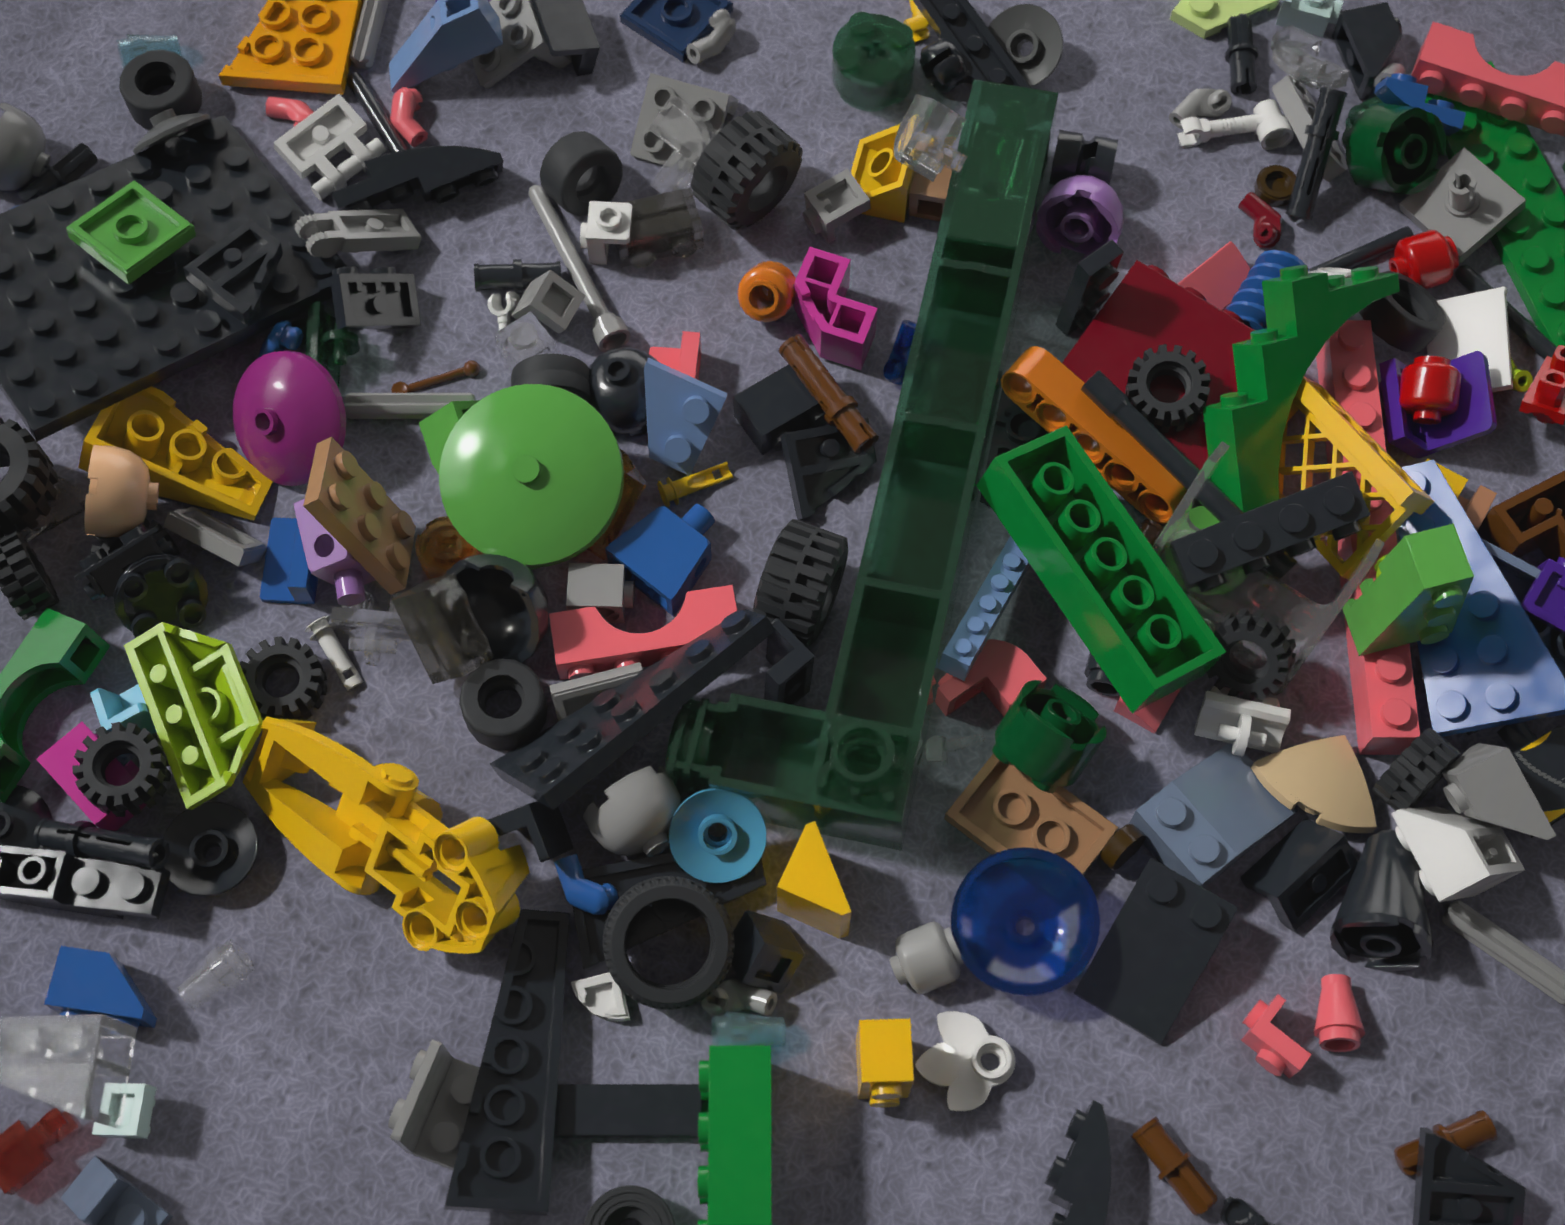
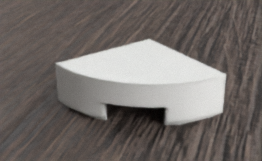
[571,972,630,1022]

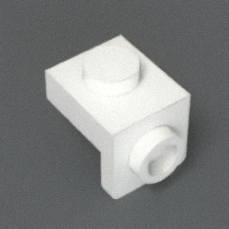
[580,201,633,265]

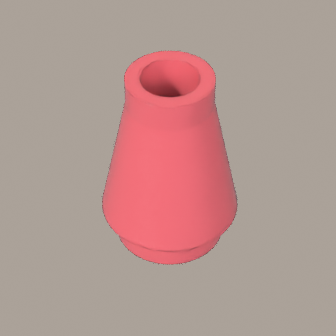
[1314,974,1365,1052]

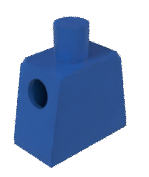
[605,504,715,616]

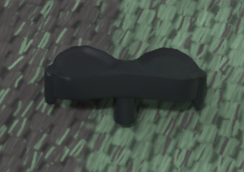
[1220,1197,1269,1225]

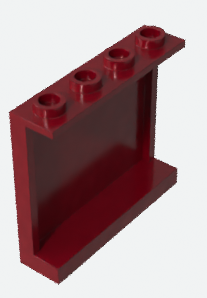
[1062,260,1255,475]

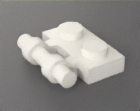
[273,94,386,200]

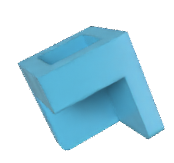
[90,684,156,734]

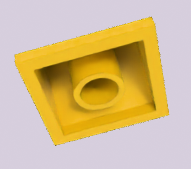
[851,116,926,223]
[777,821,851,939]

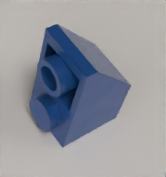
[44,946,157,1034]

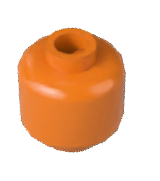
[737,261,796,323]

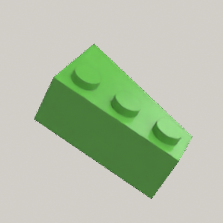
[1341,523,1474,656]

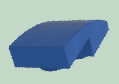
[1374,73,1466,136]

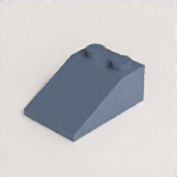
[1129,743,1298,888]

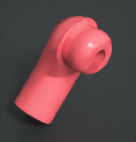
[390,87,428,147]
[266,96,314,127]

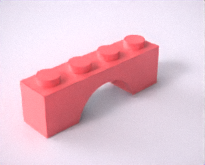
[1411,21,1565,137]
[549,584,737,680]

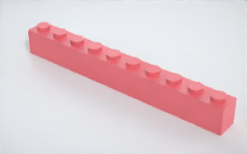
[1316,320,1420,755]

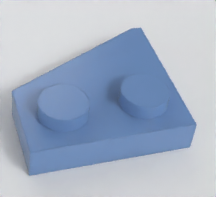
[644,357,727,475]

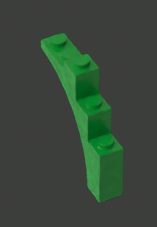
[1202,265,1400,513]

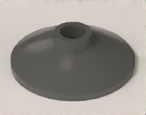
[988,4,1064,87]
[133,108,212,155]

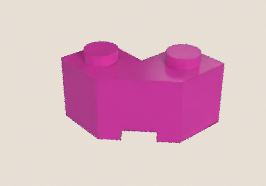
[794,247,878,370]

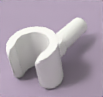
[487,291,520,351]

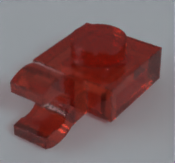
[0,1107,79,1195]

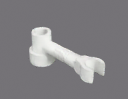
[1177,99,1294,150]

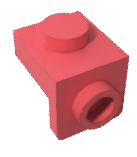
[1241,994,1312,1079]

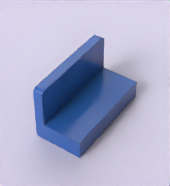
[260,517,318,604]

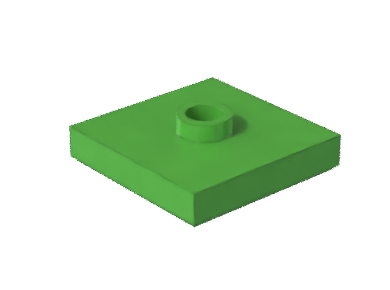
[66,180,196,285]

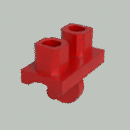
[1519,345,1565,425]

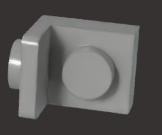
[802,169,871,244]

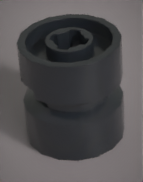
[1049,129,1118,185]

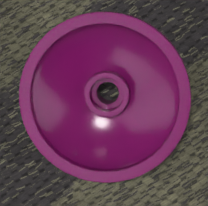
[233,351,346,486]

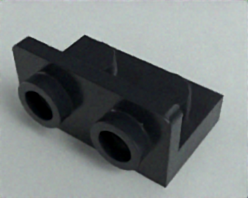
[318,267,421,330]

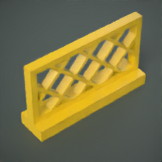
[1278,376,1434,579]

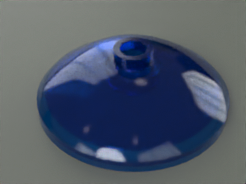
[951,848,1100,997]

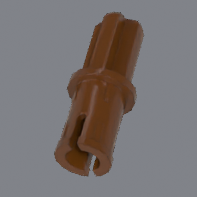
[1394,1110,1498,1176]
[1131,1116,1218,1216]

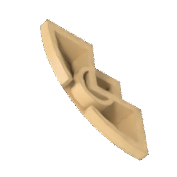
[1251,735,1377,833]

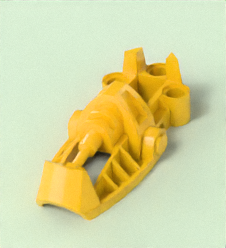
[243,716,530,954]

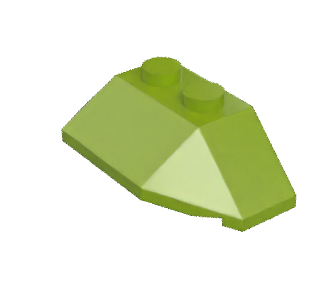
[124,622,263,810]

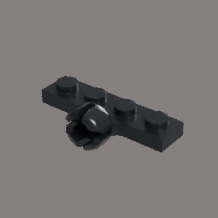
[913,0,1038,125]

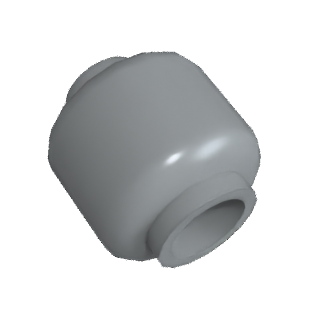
[889,921,966,994]

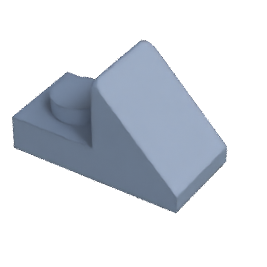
[61,1156,173,1225]

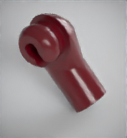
[1238,191,1282,249]

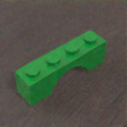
[0,608,110,804]

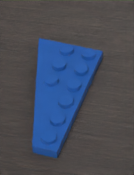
[1394,459,1565,737]

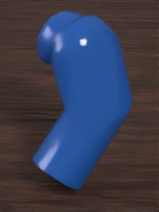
[554,854,619,915]

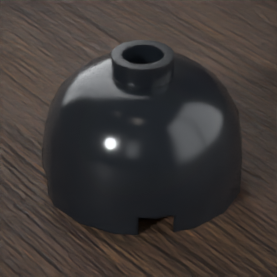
[588,347,658,437]

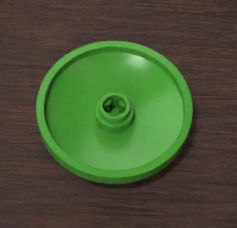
[439,384,624,568]

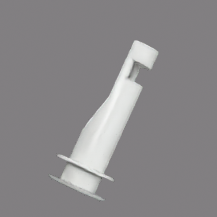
[305,615,364,691]

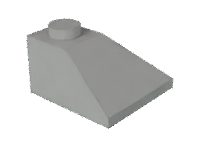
[1442,743,1556,840]

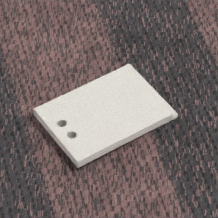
[1427,286,1513,393]

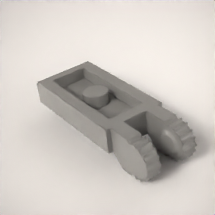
[294,209,422,258]

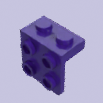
[1378,351,1497,458]

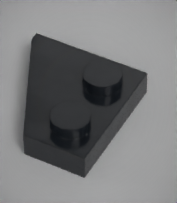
[1412,1127,1526,1225]

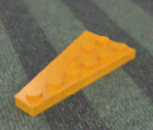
[218,0,363,95]

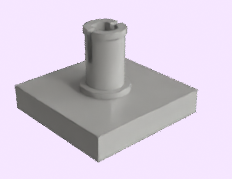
[1400,148,1526,264]

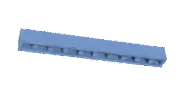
[938,536,1030,681]

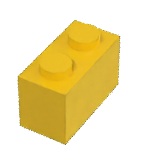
[856,1018,914,1108]

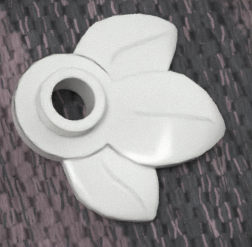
[915,1011,1015,1112]

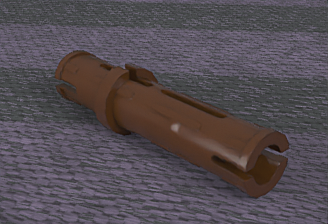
[778,334,879,454]

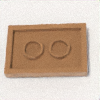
[303,437,416,595]
[944,754,1118,905]

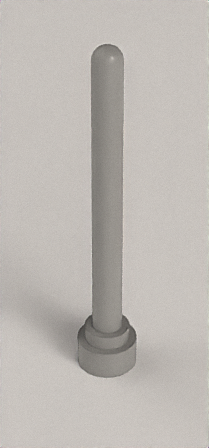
[528,185,631,352]

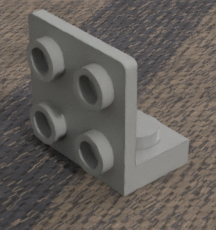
[472,0,572,88]
[630,73,739,173]
[388,1040,479,1170]

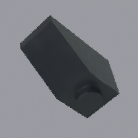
[1332,2,1402,101]

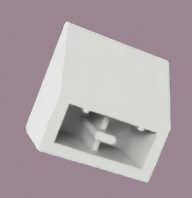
[1391,806,1525,902]

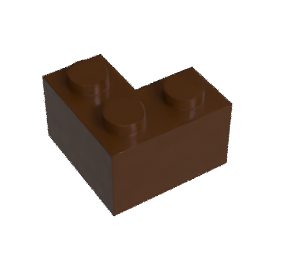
[1477,470,1565,562]

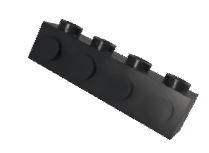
[1170,471,1370,593]

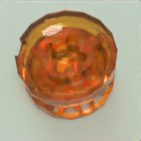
[415,516,482,586]

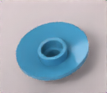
[669,788,767,883]

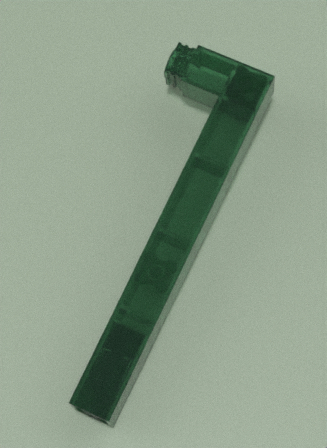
[665,80,1059,851]

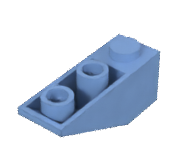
[389,0,503,94]

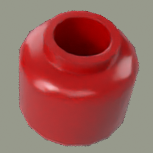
[1389,230,1459,289]
[1399,356,1461,425]

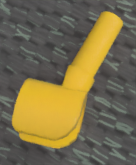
[904,0,930,43]

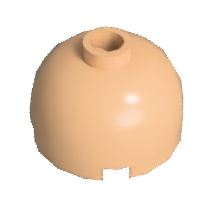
[84,445,159,538]

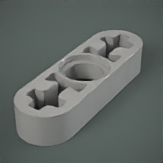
[1272,73,1348,182]

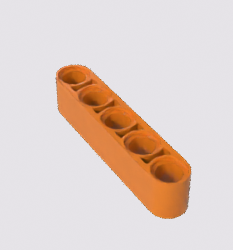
[1001,346,1191,523]

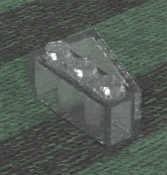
[0,1014,137,1129]

